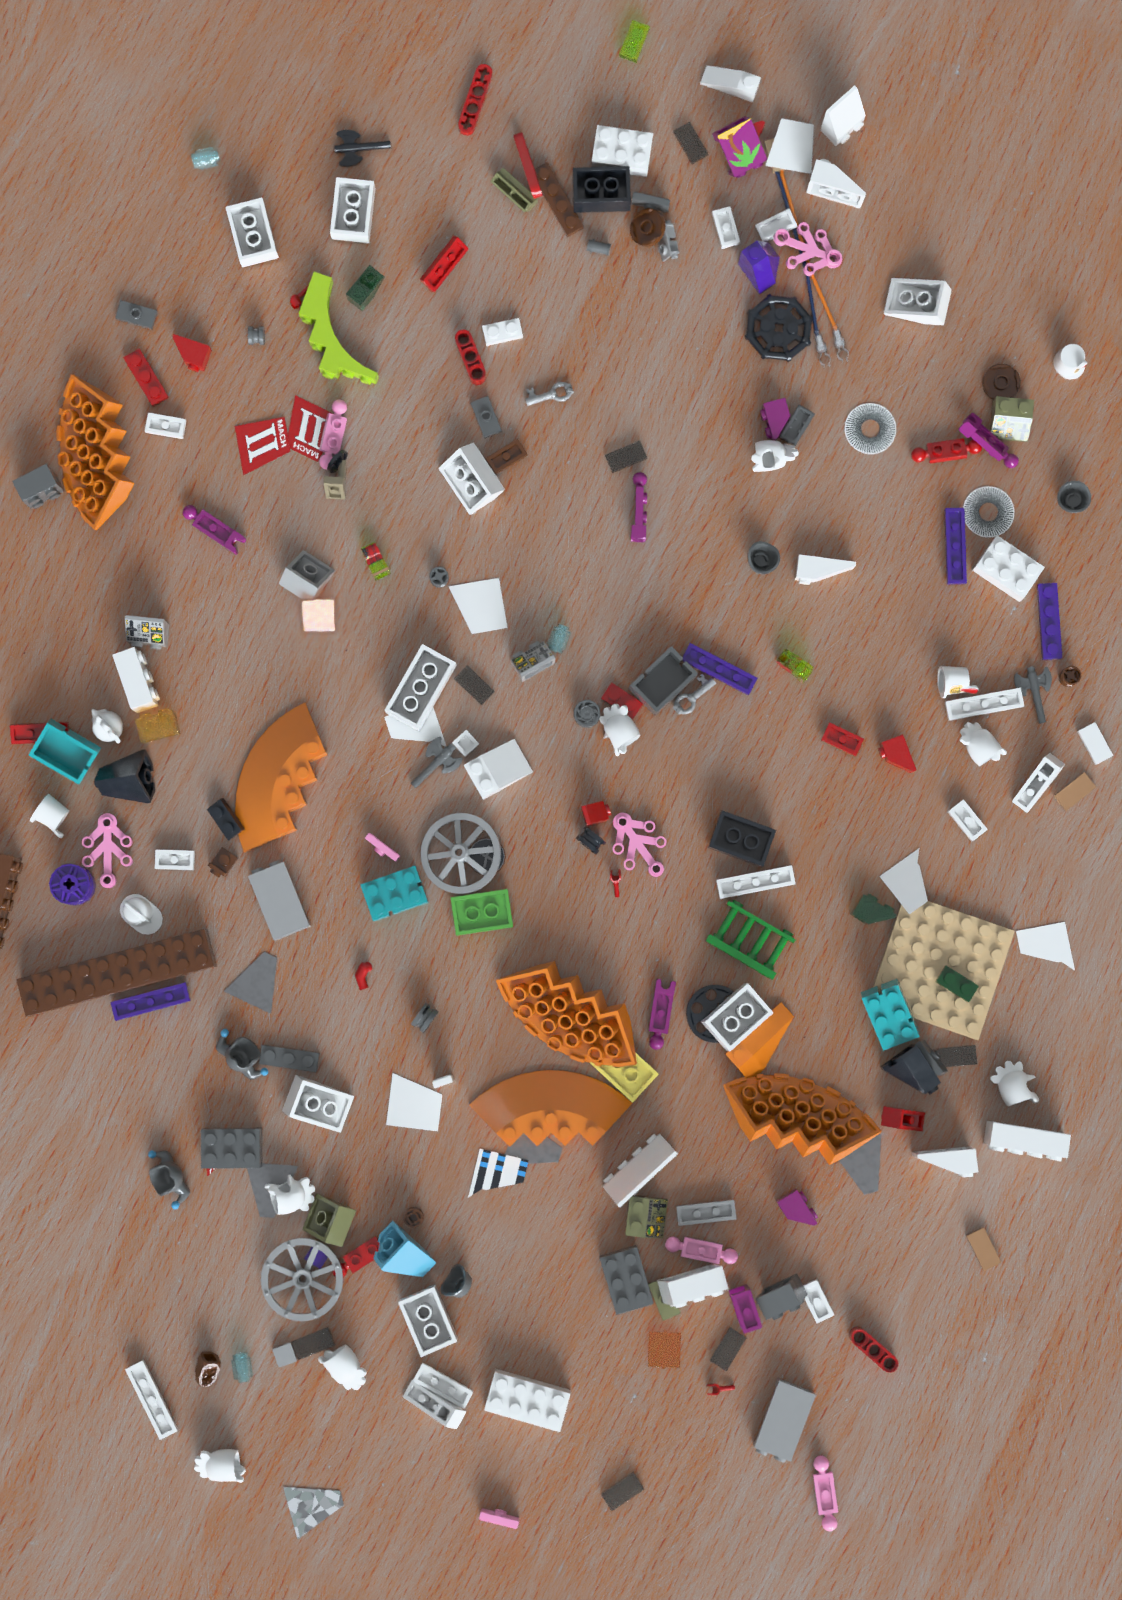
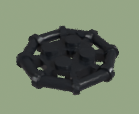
[744,294,814,362]

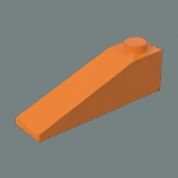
[724,1002,794,1078]

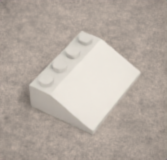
[602,1133,678,1208]

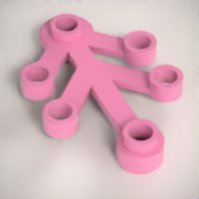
[773,222,842,276]
[82,813,133,888]
[612,813,666,877]

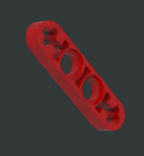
[458,64,493,136]
[513,132,543,199]

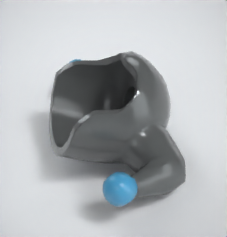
[216,1029,268,1080]
[148,1150,190,1209]

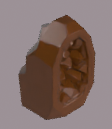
[195,1351,221,1387]

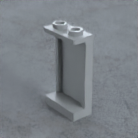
[248,860,311,941]
[753,1378,816,1463]

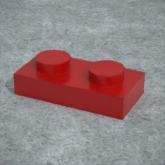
[601,682,643,720]
[821,722,864,756]

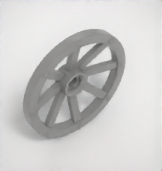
[421,813,501,894]
[261,1238,343,1321]

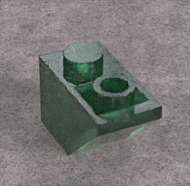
[346,265,385,311]
[850,893,897,925]

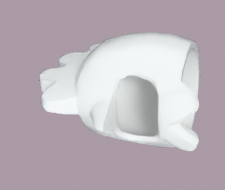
[751,440,799,472]
[599,704,640,756]
[91,709,123,744]
[960,722,1007,766]
[991,1061,1039,1107]
[265,1175,315,1214]
[318,1344,367,1390]
[194,1449,246,1482]

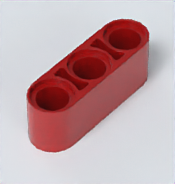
[455,329,486,386]
[849,1327,899,1373]

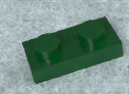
[935,965,979,1002]

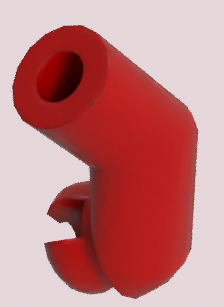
[355,962,372,990]

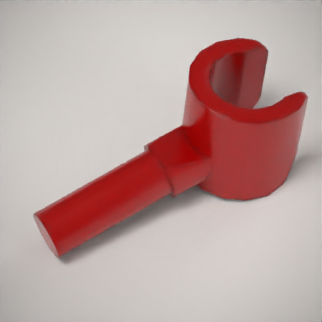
[290,285,309,309]
[610,869,621,897]
[706,1383,735,1396]

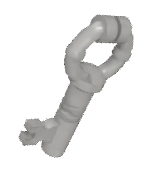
[525,382,574,406]
[673,674,716,715]

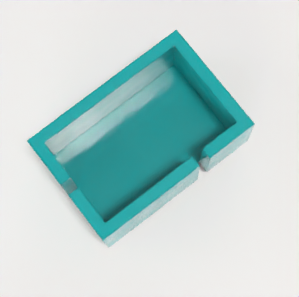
[29,718,101,785]
[360,866,429,922]
[861,979,920,1051]

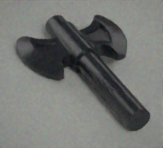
[334,129,391,167]

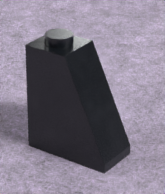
[94,749,156,803]
[880,1044,941,1095]

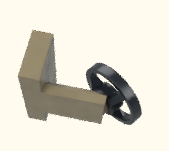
[324,450,348,500]

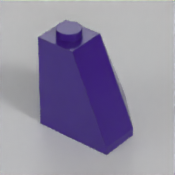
[738,240,780,295]

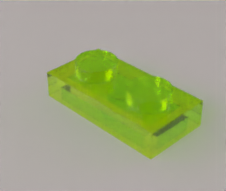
[619,20,650,63]

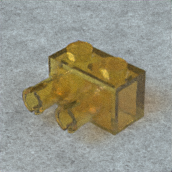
[135,708,180,743]

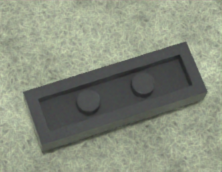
[259,1045,320,1072]

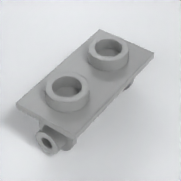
[658,220,679,262]

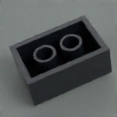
[573,166,631,213]
[708,810,776,868]

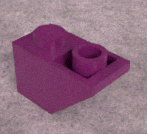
[760,398,790,441]
[776,1189,818,1226]

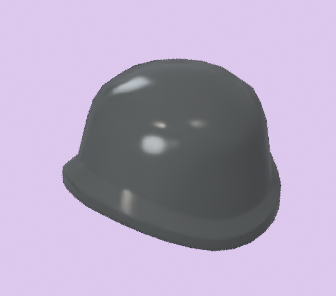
[1057,481,1091,513]
[748,541,780,574]
[440,1264,472,1298]

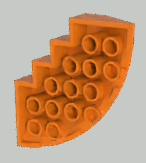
[56,374,134,530]
[235,703,328,853]
[496,961,637,1067]
[469,1070,632,1147]
[723,1073,881,1165]

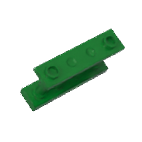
[705,900,796,980]

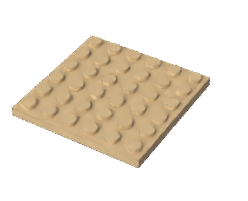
[873,901,1015,1040]

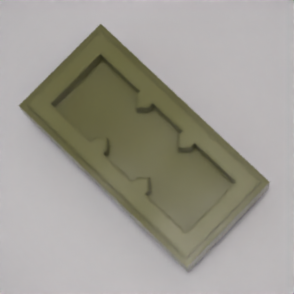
[648,1276,681,1321]

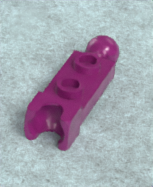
[958,413,1019,468]
[631,472,647,542]
[182,505,246,555]
[648,979,676,1050]

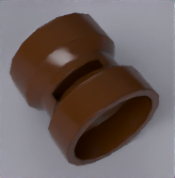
[1059,666,1081,687]
[403,1207,424,1228]

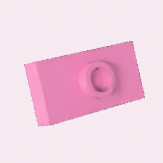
[365,833,400,863]
[479,1508,519,1529]

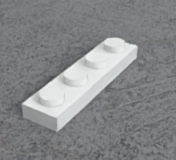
[945,688,1024,721]
[716,865,796,899]
[125,1360,179,1440]

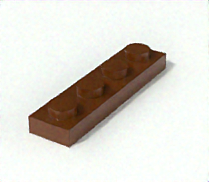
[535,162,584,237]

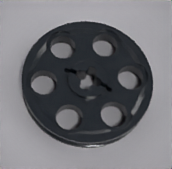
[686,985,734,1043]

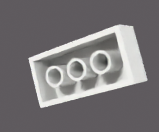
[384,644,457,731]
[983,1121,1071,1161]
[484,1369,571,1432]

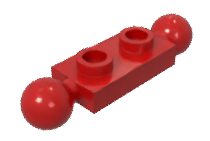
[911,438,982,464]
[332,1235,380,1277]

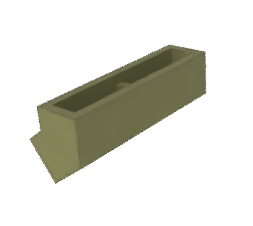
[490,168,538,212]

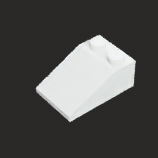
[821,85,865,146]
[806,159,866,208]
[884,278,952,325]
[464,739,533,800]
[282,1075,354,1133]
[912,1146,978,1177]

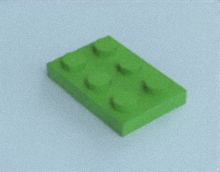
[450,889,513,936]

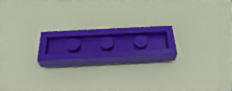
[944,508,967,585]
[1037,583,1062,660]
[682,643,758,696]
[110,982,191,1021]

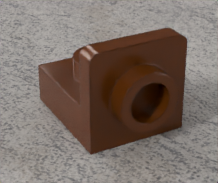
[208,847,238,877]

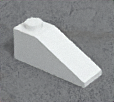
[700,66,761,103]
[795,554,856,585]
[1012,753,1065,813]
[403,1380,466,1429]

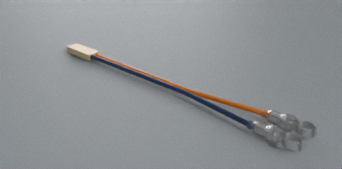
[764,138,849,367]

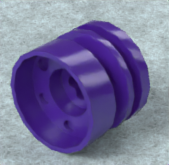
[49,864,96,905]

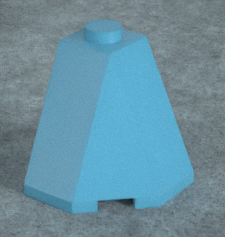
[374,1221,436,1277]

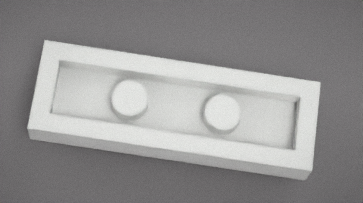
[413,1363,474,1409]

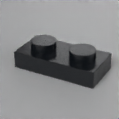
[207,798,245,841]

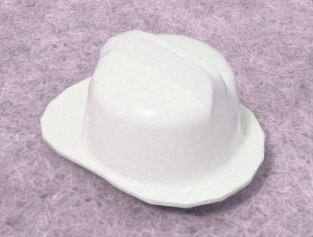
[120,894,163,935]

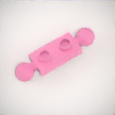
[319,399,347,469]
[665,1236,738,1264]
[813,1456,838,1531]

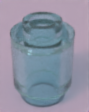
[191,147,220,170]
[547,624,571,654]
[231,1352,253,1383]

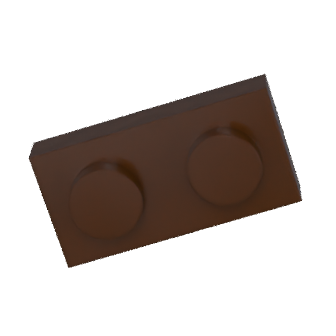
[485,438,528,475]

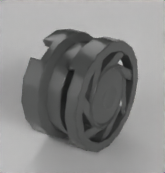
[574,700,600,728]
[411,1003,439,1033]

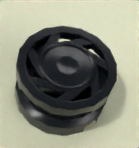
[576,826,606,855]

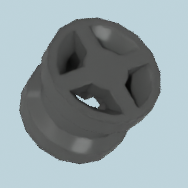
[248,326,265,345]
[429,567,449,588]

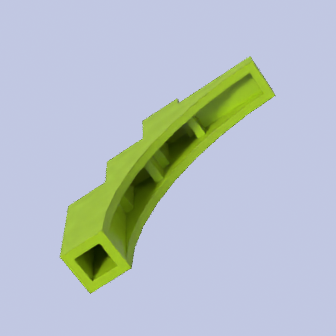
[299,272,379,385]

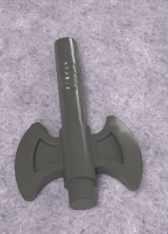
[1014,666,1052,724]
[411,736,463,788]

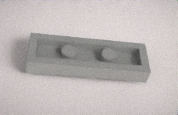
[676,1199,736,1226]

